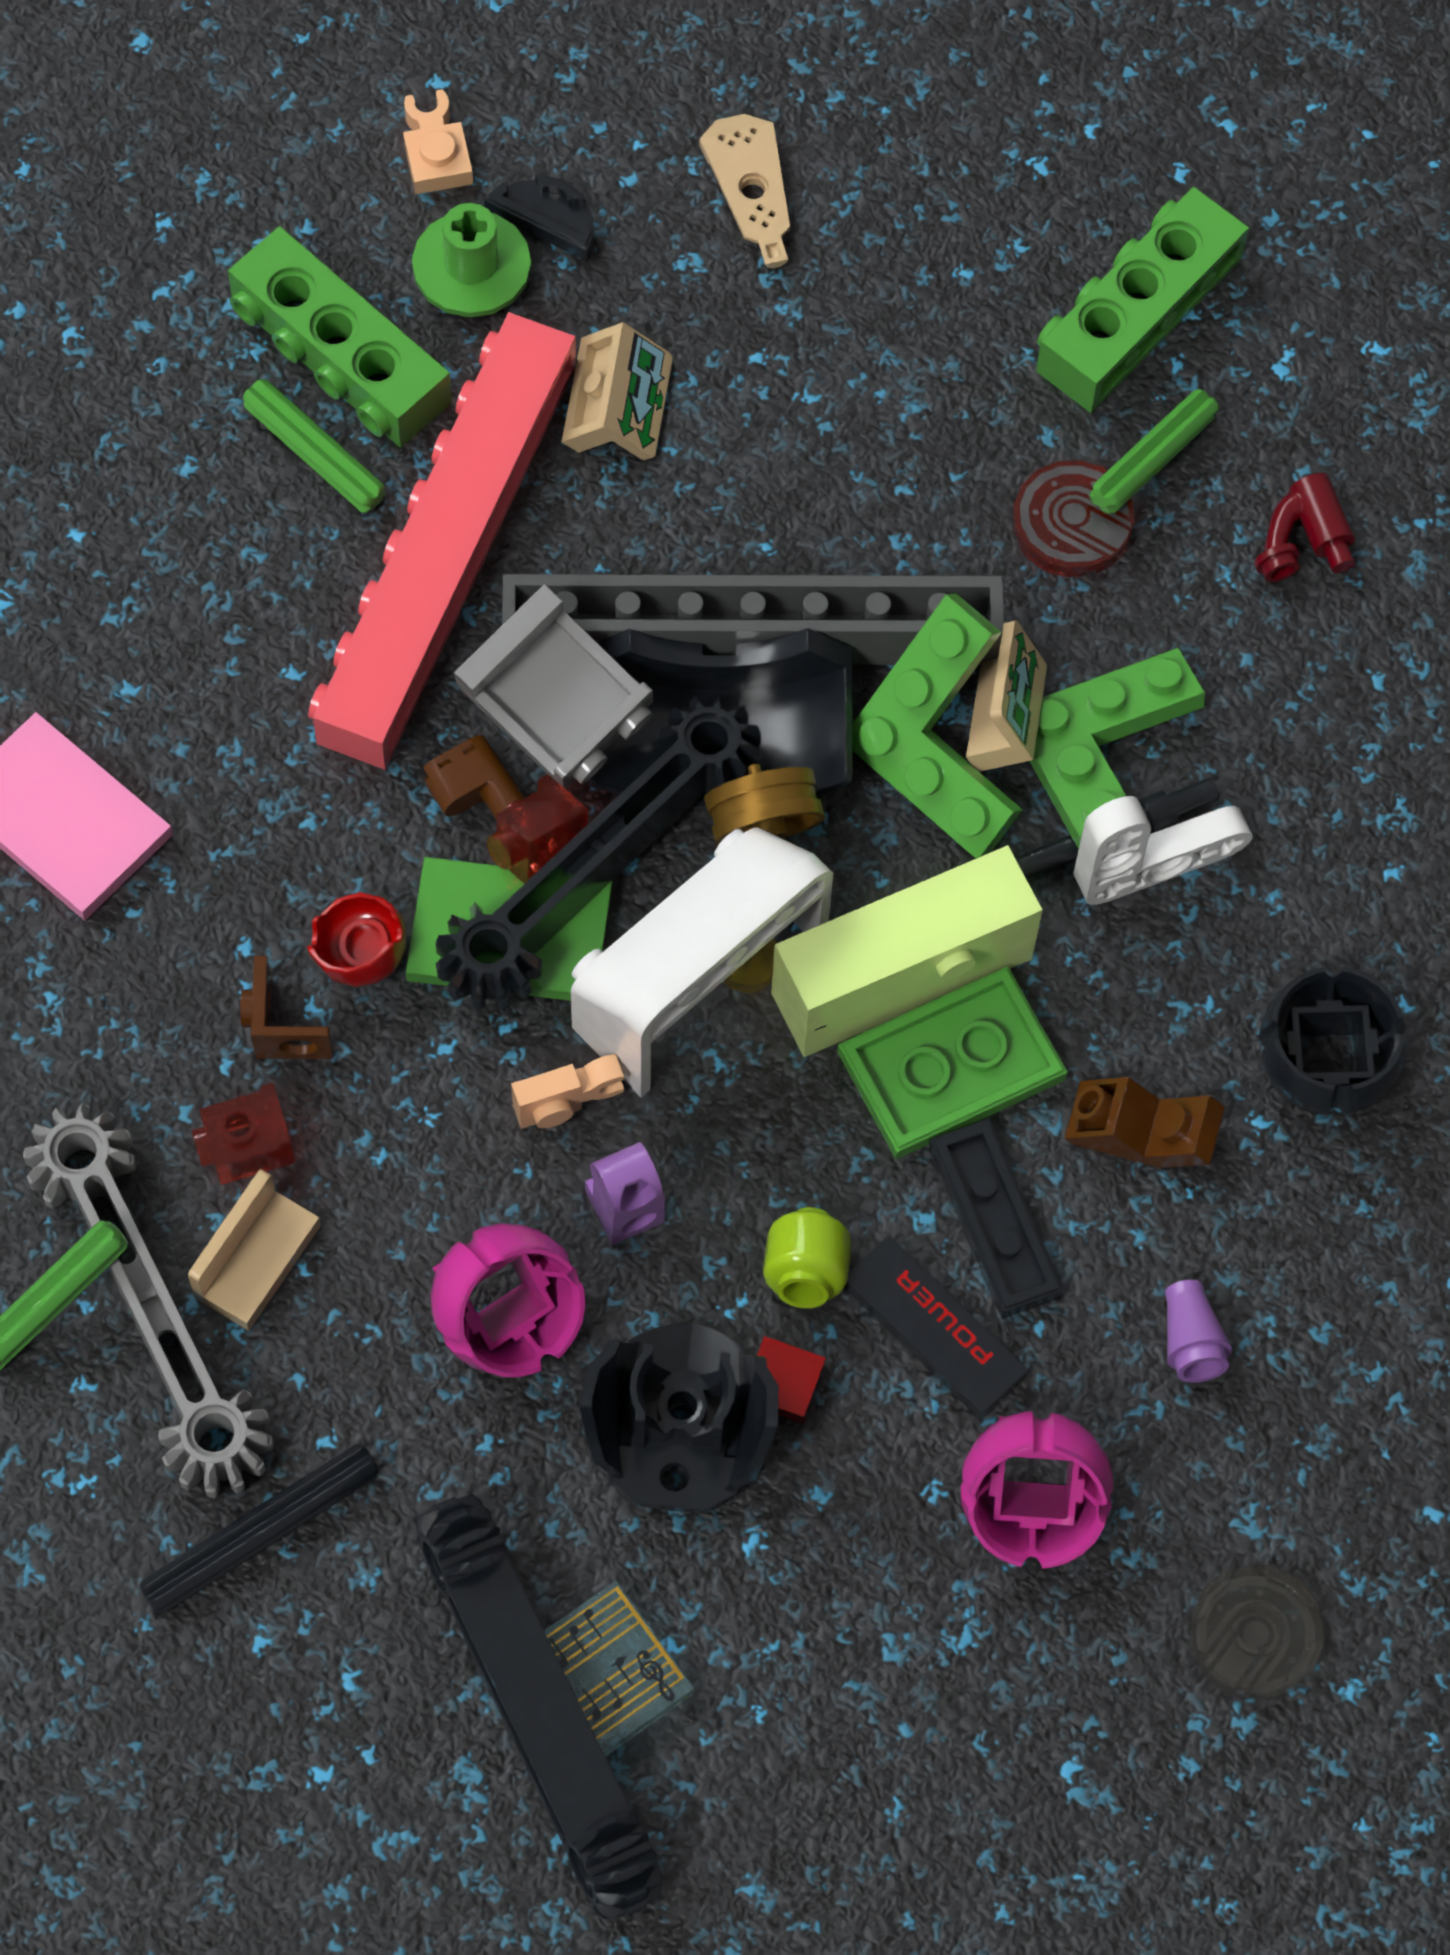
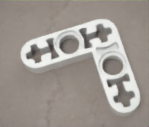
[1073,796,1253,905]

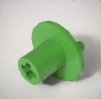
[412,203,532,318]

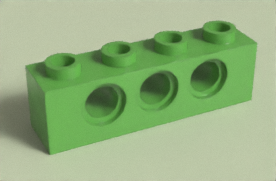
[1036,186,1249,413]
[227,226,452,448]

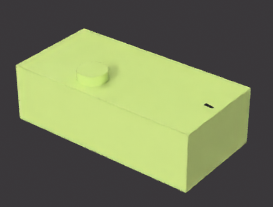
[771,845,1043,1057]

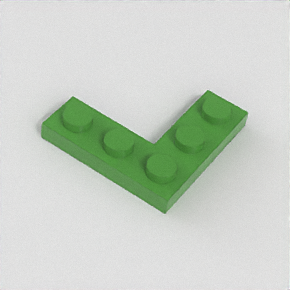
[852,593,1023,859]
[1029,648,1205,849]

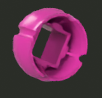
[430,1223,585,1377]
[961,1411,1114,1569]

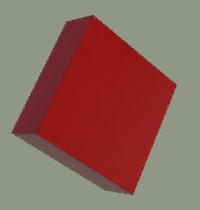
[757,1336,826,1424]

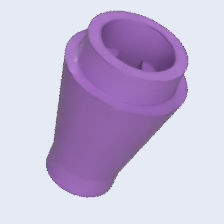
[1165,1280,1232,1383]

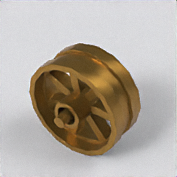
[704,764,825,847]

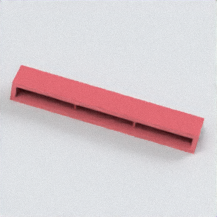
[308,312,576,770]

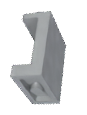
[454,584,653,790]

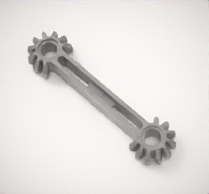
[23,1102,274,1499]

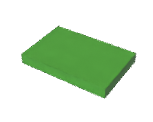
[406,857,612,1001]
[837,966,1068,1160]

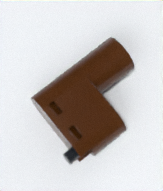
[420,735,534,831]

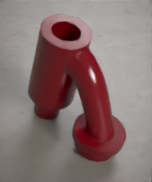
[1254,473,1355,582]

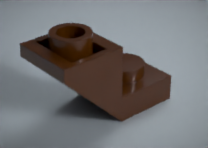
[1064,1077,1225,1168]

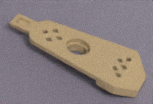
[699,114,790,268]

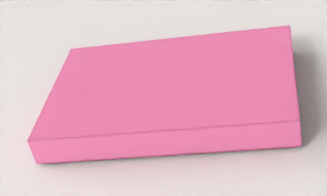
[0,712,173,921]

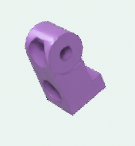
[585,1142,665,1245]

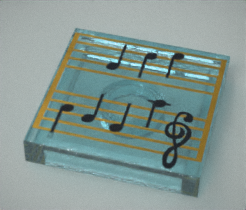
[544,1581,695,1757]

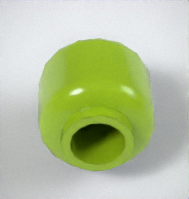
[763,1207,852,1308]

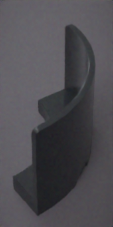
[587,628,852,806]

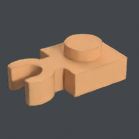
[403,89,473,195]
[511,1054,624,1129]

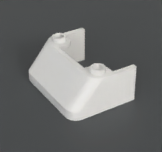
[571,827,833,1098]

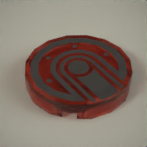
[1012,460,1135,577]

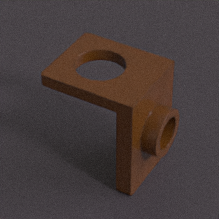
[240,956,333,1059]

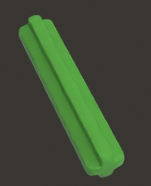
[243,379,386,513]
[1089,389,1219,514]
[0,1221,128,1370]

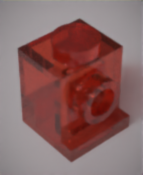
[486,774,588,884]
[191,1083,295,1185]

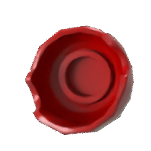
[307,892,406,988]

